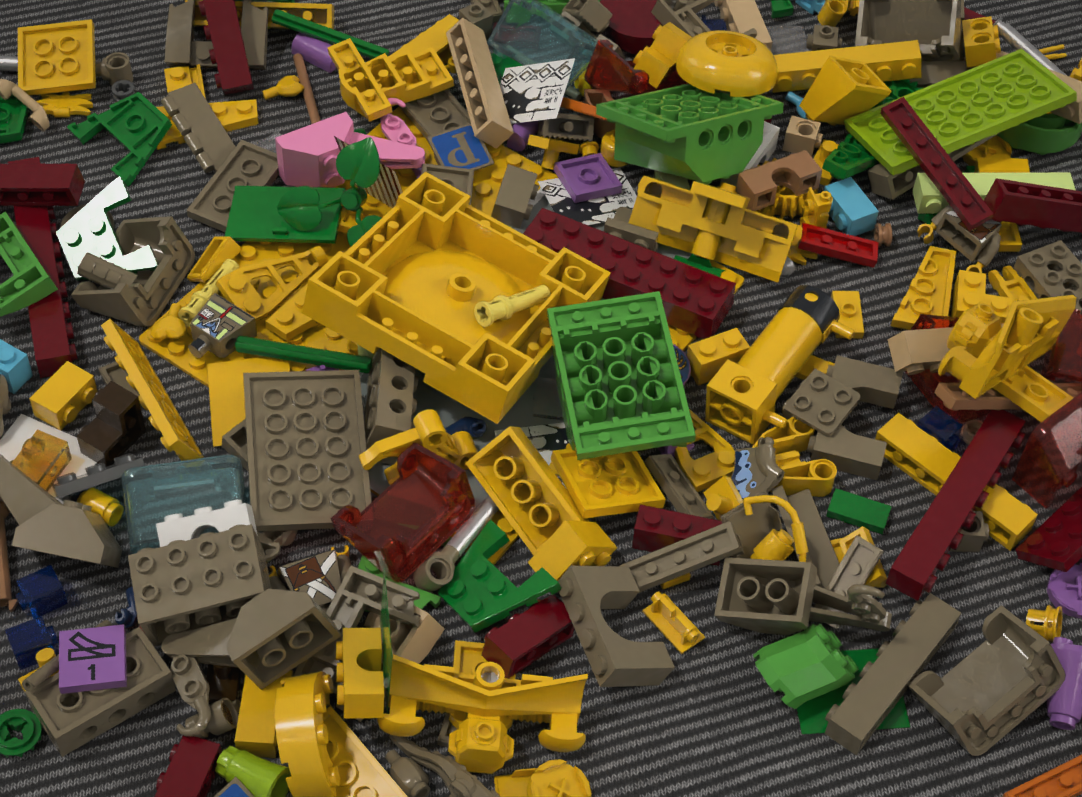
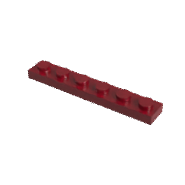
[880,97,994,231]

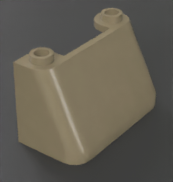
[855,0,961,61]
[71,216,195,327]
[908,605,1065,756]

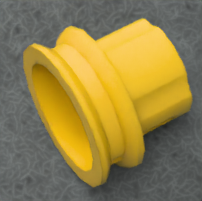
[1026,605,1062,642]

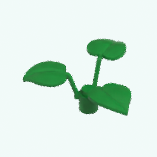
[277,137,382,246]

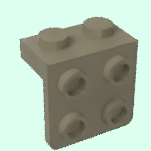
[604,207,660,252]
[781,369,860,436]

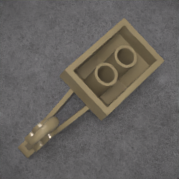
[0,454,122,568]
[714,557,892,635]
[161,588,341,737]

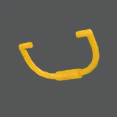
[743,495,809,562]

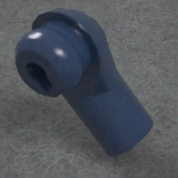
[445,417,487,437]
[115,587,138,628]

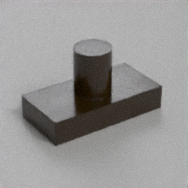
[206,664,241,704]

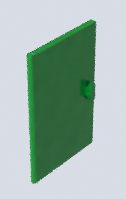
[225,186,346,244]

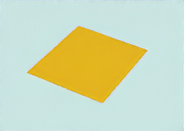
[207,356,290,447]

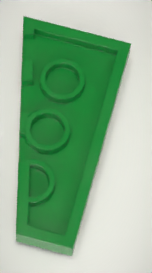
[822,134,880,180]

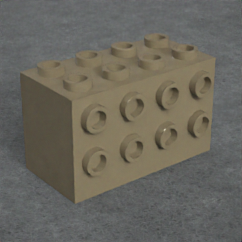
[128,524,271,647]

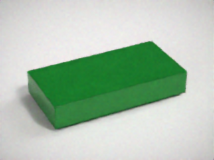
[826,488,892,534]

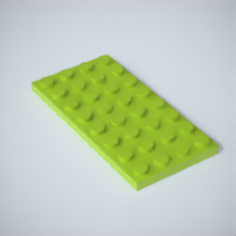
[844,49,1077,176]

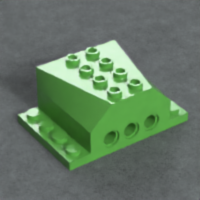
[596,84,784,184]
[547,291,696,460]

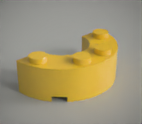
[275,671,340,797]

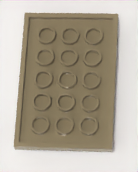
[243,370,373,532]

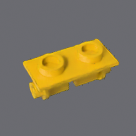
[800,187,833,228]
[642,591,705,654]

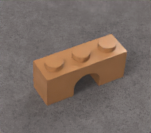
[736,150,822,211]

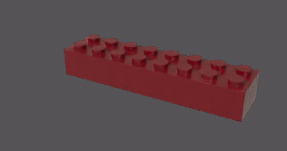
[523,208,736,339]

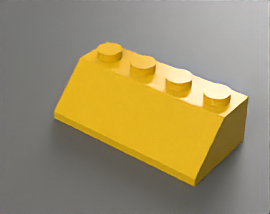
[465,426,589,555]

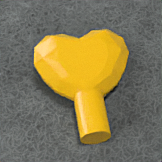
[262,75,304,100]
[150,303,186,340]

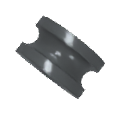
[111,80,135,102]

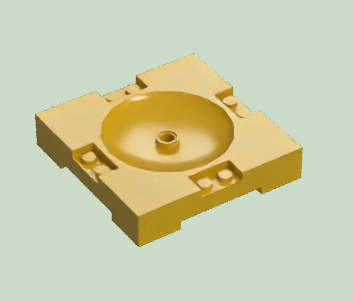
[302,171,611,424]

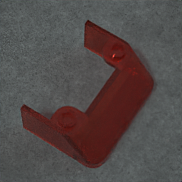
[1012,392,1082,509]

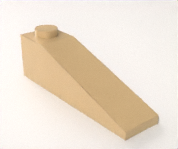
[336,606,445,722]

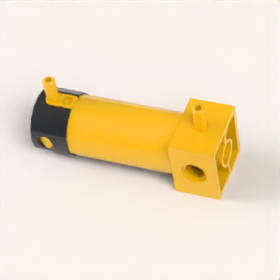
[705,285,855,445]

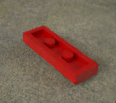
[798,223,879,268]

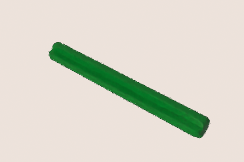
[272,9,389,59]
[235,336,372,373]

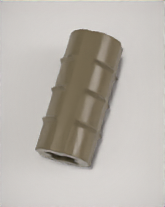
[77,252,138,289]

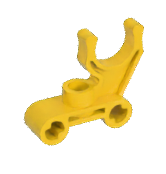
[359,409,478,485]

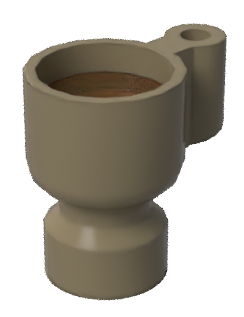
[185,698,241,739]

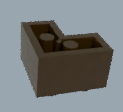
[77,381,146,467]

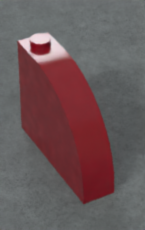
[600,0,663,55]

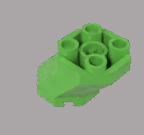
[753,624,859,709]

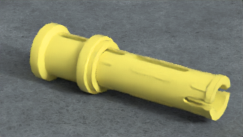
[178,259,239,327]
[474,285,551,327]

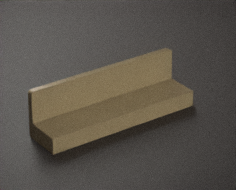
[771,485,839,589]

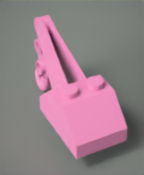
[275,98,425,188]

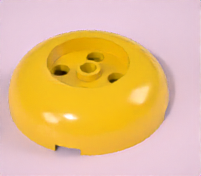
[676,30,778,97]

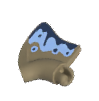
[731,437,785,499]

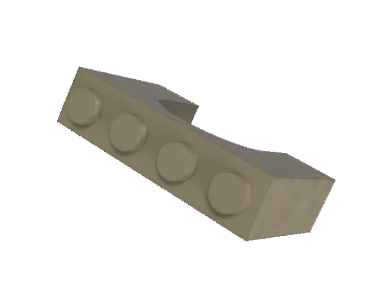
[807,355,903,480]
[558,566,675,687]

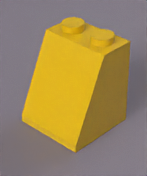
[799,56,892,126]

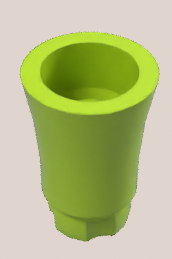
[215,746,291,797]

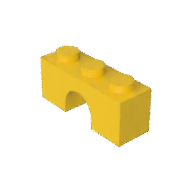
[336,628,384,719]

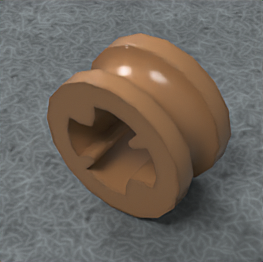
[874,223,892,247]

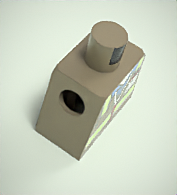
[188,293,257,358]

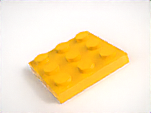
[18,19,96,96]
[551,448,666,519]

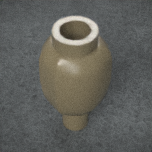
[385,750,430,797]

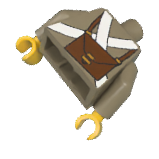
[917,205,1002,273]
[269,545,351,613]

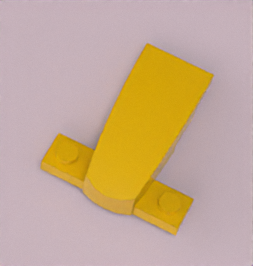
[327,38,454,122]

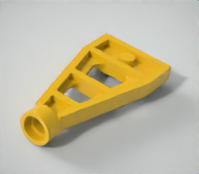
[215,246,328,323]
[675,409,735,492]

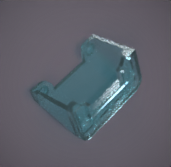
[487,0,605,89]
[121,455,248,554]

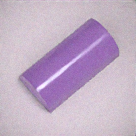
[291,32,337,73]
[507,121,538,151]

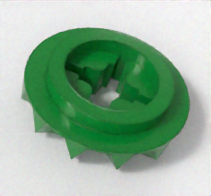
[0,709,42,758]

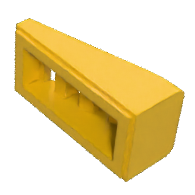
[187,236,242,282]

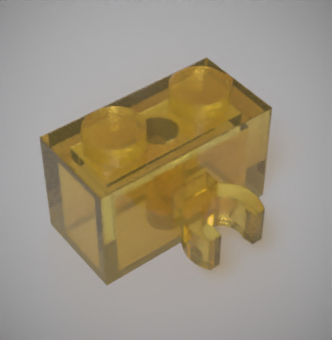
[10,430,72,492]

